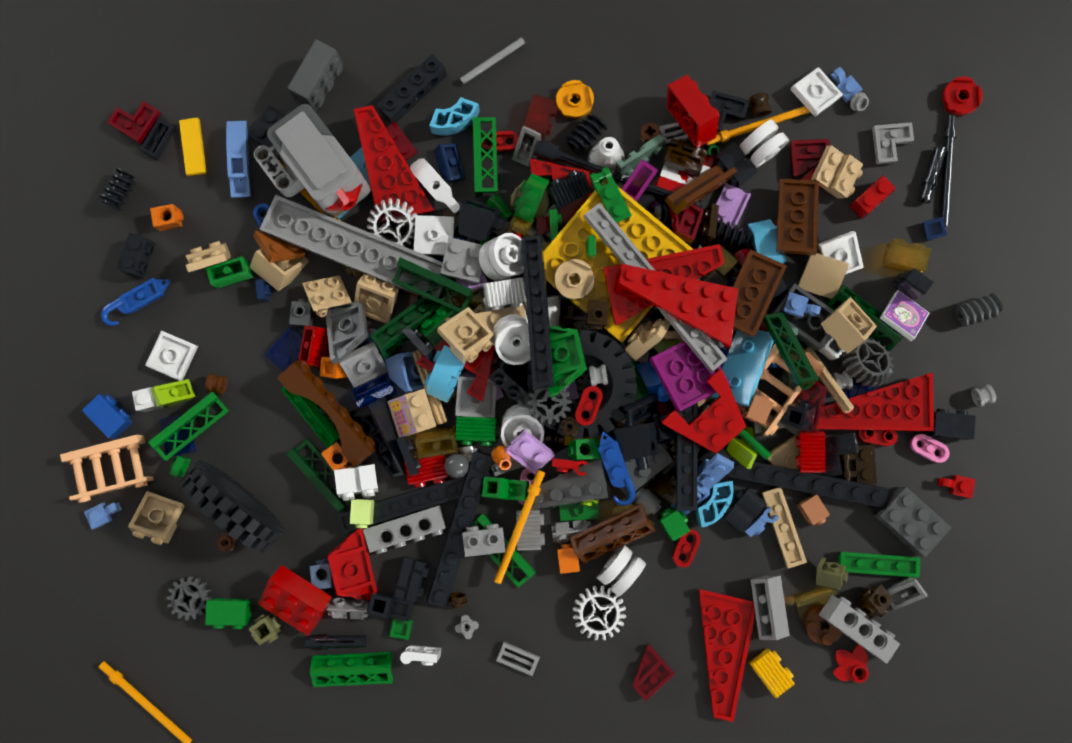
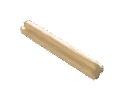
[804,347,854,413]
[412,350,447,424]

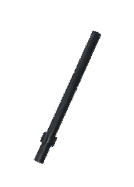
[941,115,957,228]

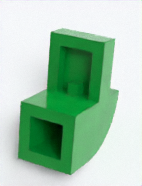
[482,477,530,501]

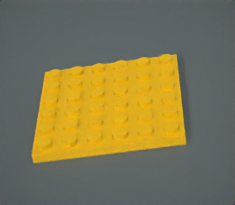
[543,179,693,343]

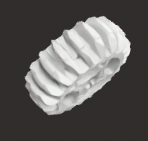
[367,198,417,247]
[573,585,626,640]

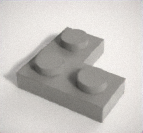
[872,122,914,165]

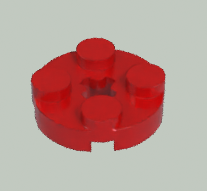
[942,76,983,116]

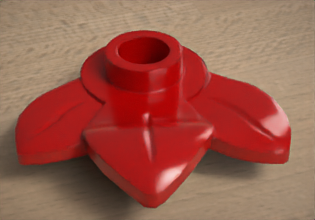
[833,645,869,683]

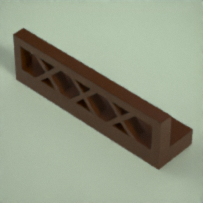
[664,165,737,215]
[570,504,655,564]

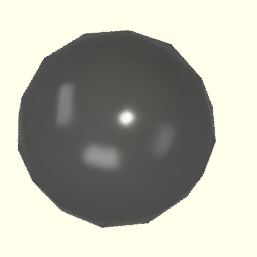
[444,454,469,478]

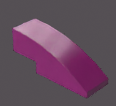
[621,159,658,202]

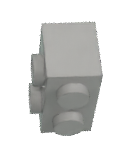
[462,524,505,557]

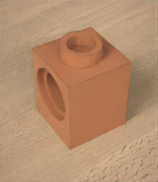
[742,393,774,425]
[796,494,830,526]

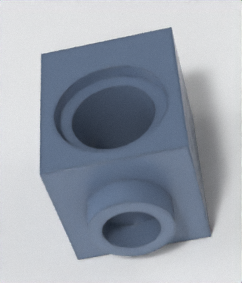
[310,559,334,589]

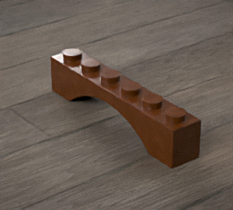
[277,359,377,467]

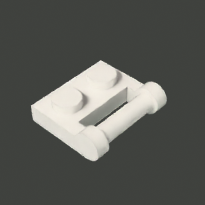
[400,645,441,665]

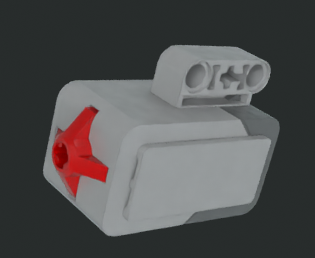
[254,104,370,218]

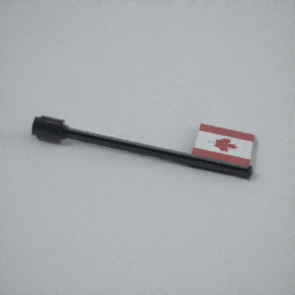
[533,140,714,208]

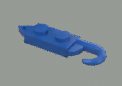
[101,278,171,326]
[597,431,636,506]

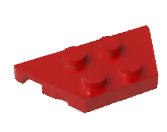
[327,528,377,600]

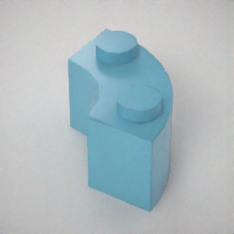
[429,97,480,135]
[748,219,786,264]
[424,345,465,403]
[695,481,733,528]

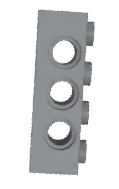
[363,505,447,555]
[819,595,900,664]

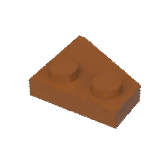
[253,230,306,263]

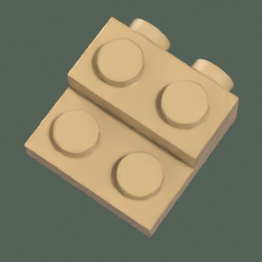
[811,145,863,199]
[186,241,231,272]
[354,274,399,324]
[437,307,495,364]
[625,318,671,360]
[128,491,184,545]

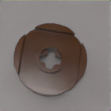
[803,604,842,645]

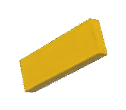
[179,117,207,176]

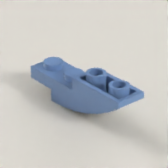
[226,121,251,198]
[671,453,734,515]

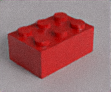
[666,74,720,148]
[258,565,332,636]

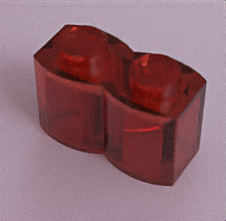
[524,94,558,140]

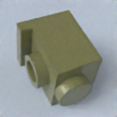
[816,558,848,590]

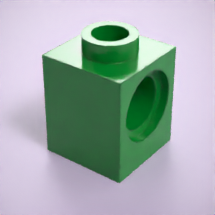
[568,438,600,461]

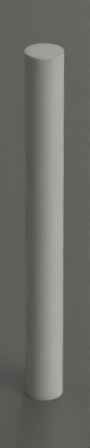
[459,37,525,85]

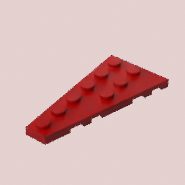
[354,105,435,223]
[603,244,724,327]
[617,264,738,348]
[816,372,934,431]
[698,588,755,722]

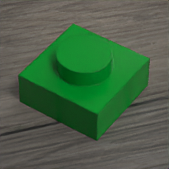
[170,456,191,477]

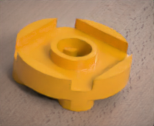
[556,80,594,119]

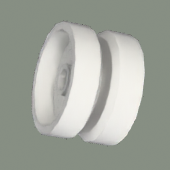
[739,119,789,168]
[479,233,524,281]
[492,314,531,365]
[501,403,544,447]
[597,545,646,597]

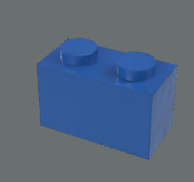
[82,394,133,439]

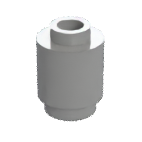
[634,486,661,515]

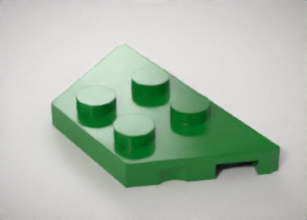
[548,325,587,398]

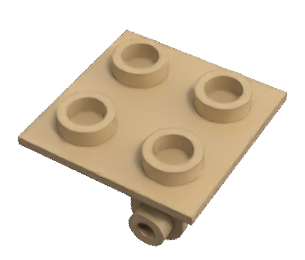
[302,275,351,317]

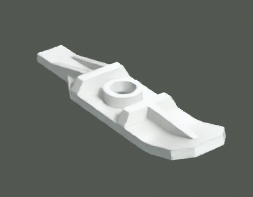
[410,158,460,214]

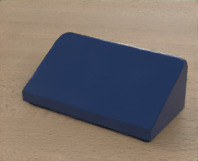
[434,143,466,184]

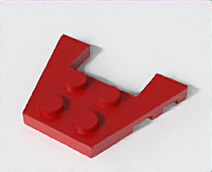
[529,159,592,235]
[416,339,495,402]
[661,368,747,454]

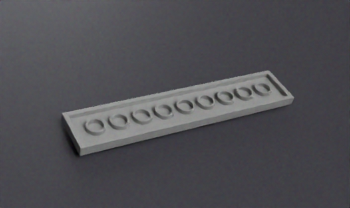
[260,195,447,302]

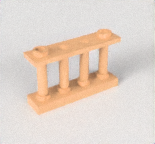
[738,344,802,437]
[60,435,154,503]

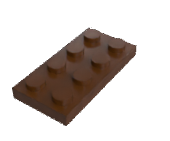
[776,179,819,255]
[733,249,787,338]

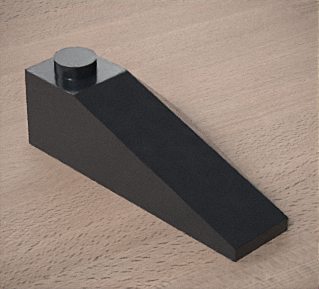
[349,396,407,478]

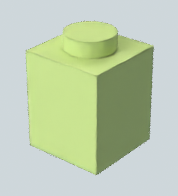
[350,499,374,528]

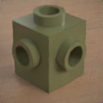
[249,614,282,646]

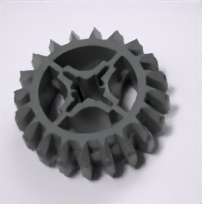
[841,337,894,388]

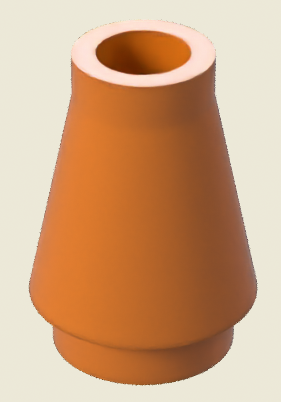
[491,446,511,470]

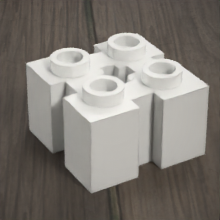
[334,464,378,501]

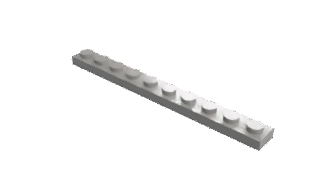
[583,203,727,373]

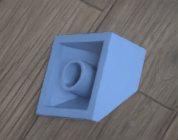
[385,352,425,392]

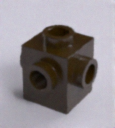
[857,584,894,618]

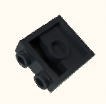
[488,356,529,401]

